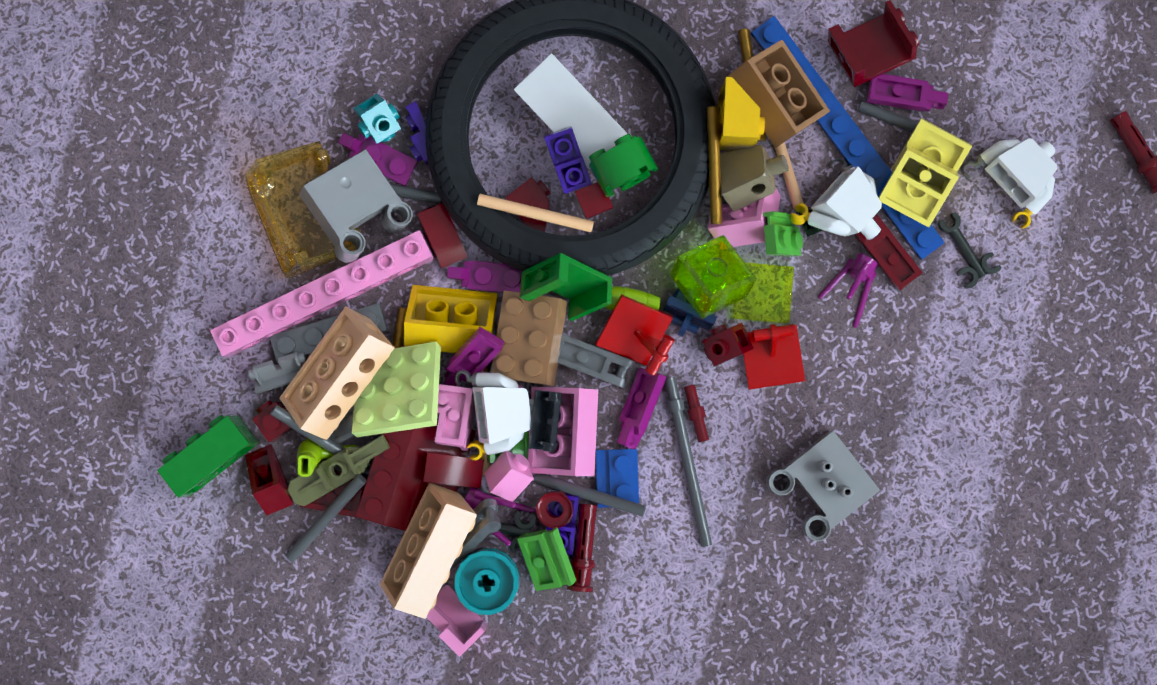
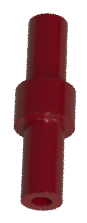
[684,384,709,443]

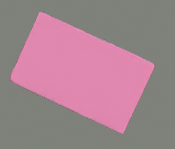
[708,188,781,248]
[435,384,475,451]
[426,585,488,657]

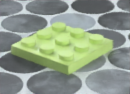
[352,342,441,437]

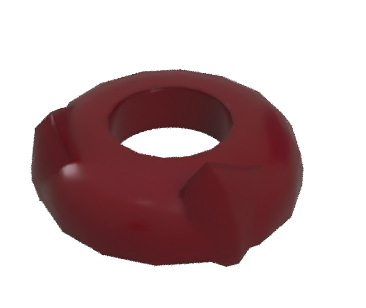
[535,491,573,528]

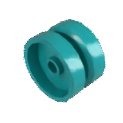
[454,548,520,615]

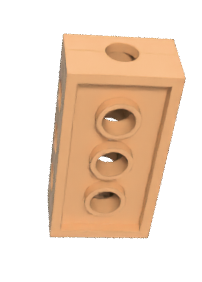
[279,306,395,440]

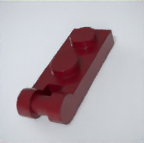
[853,214,923,291]

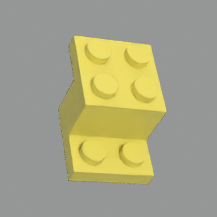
[878,118,972,227]

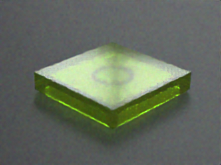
[732,262,794,324]

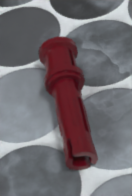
[1109,111,1157,194]
[567,503,598,592]

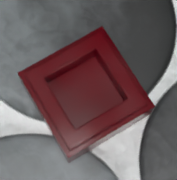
[575,182,613,219]

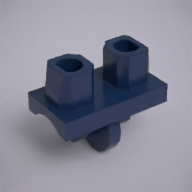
[663,286,718,337]

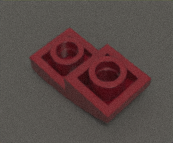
[416,202,467,269]
[423,452,484,488]

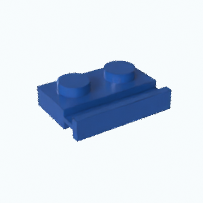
[596,449,639,508]

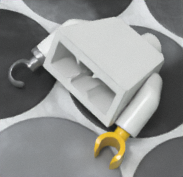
[961,138,1057,229]
[790,158,882,240]
[455,370,534,460]

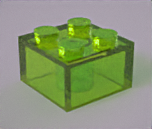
[670,235,757,319]

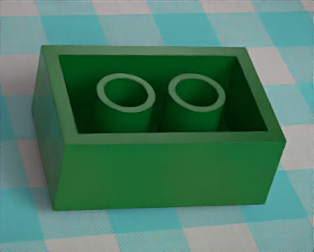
[157,415,260,498]

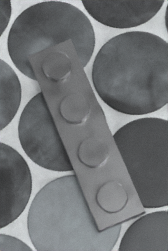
[270,303,388,363]

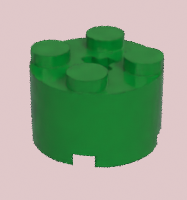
[589,134,658,197]

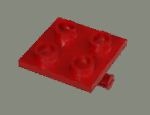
[595,294,675,375]
[743,324,805,390]

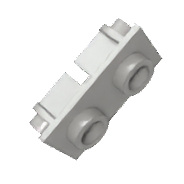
[248,351,308,394]

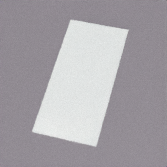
[514,53,627,170]

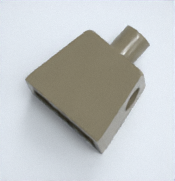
[720,145,789,212]

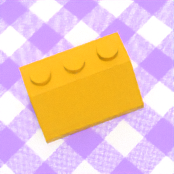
[718,77,765,151]
[404,285,497,353]

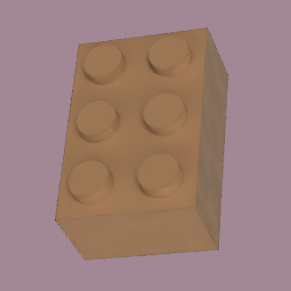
[728,40,830,148]
[491,290,567,386]

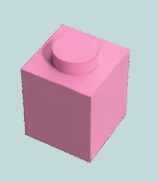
[484,451,534,502]

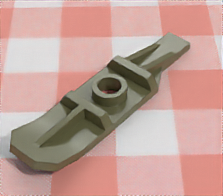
[288,435,390,506]

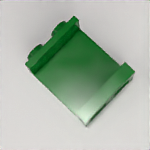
[520,253,613,321]

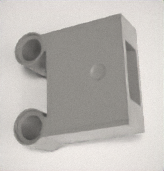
[299,150,413,263]
[766,430,880,541]

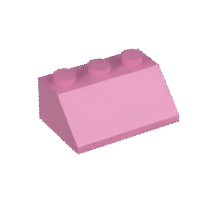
[528,387,598,476]

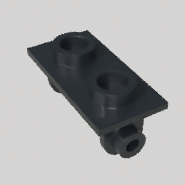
[528,390,563,452]

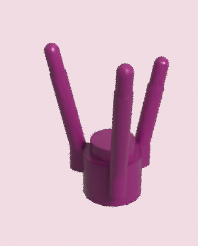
[818,253,878,328]
[465,487,536,546]

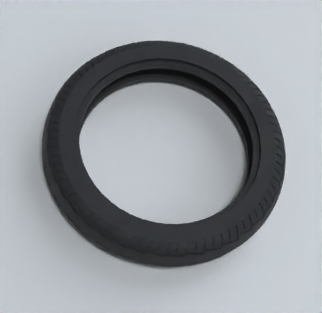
[425,0,716,276]

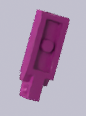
[866,74,948,112]
[338,133,418,186]
[447,261,522,293]
[442,327,504,386]
[617,367,666,449]

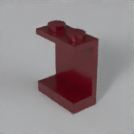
[828,0,919,87]

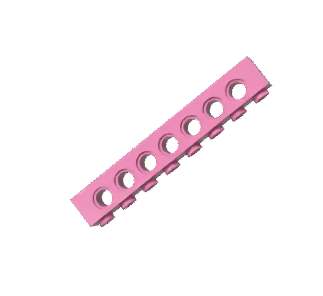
[210,230,435,357]

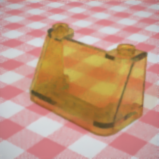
[246,141,361,278]

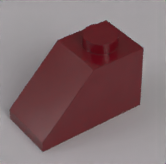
[505,177,551,232]
[245,444,293,515]

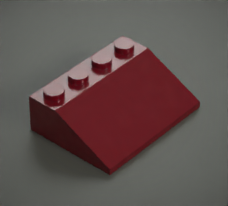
[356,419,476,531]

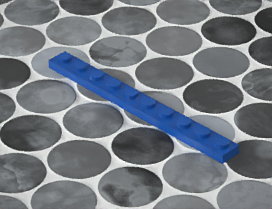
[751,16,945,260]

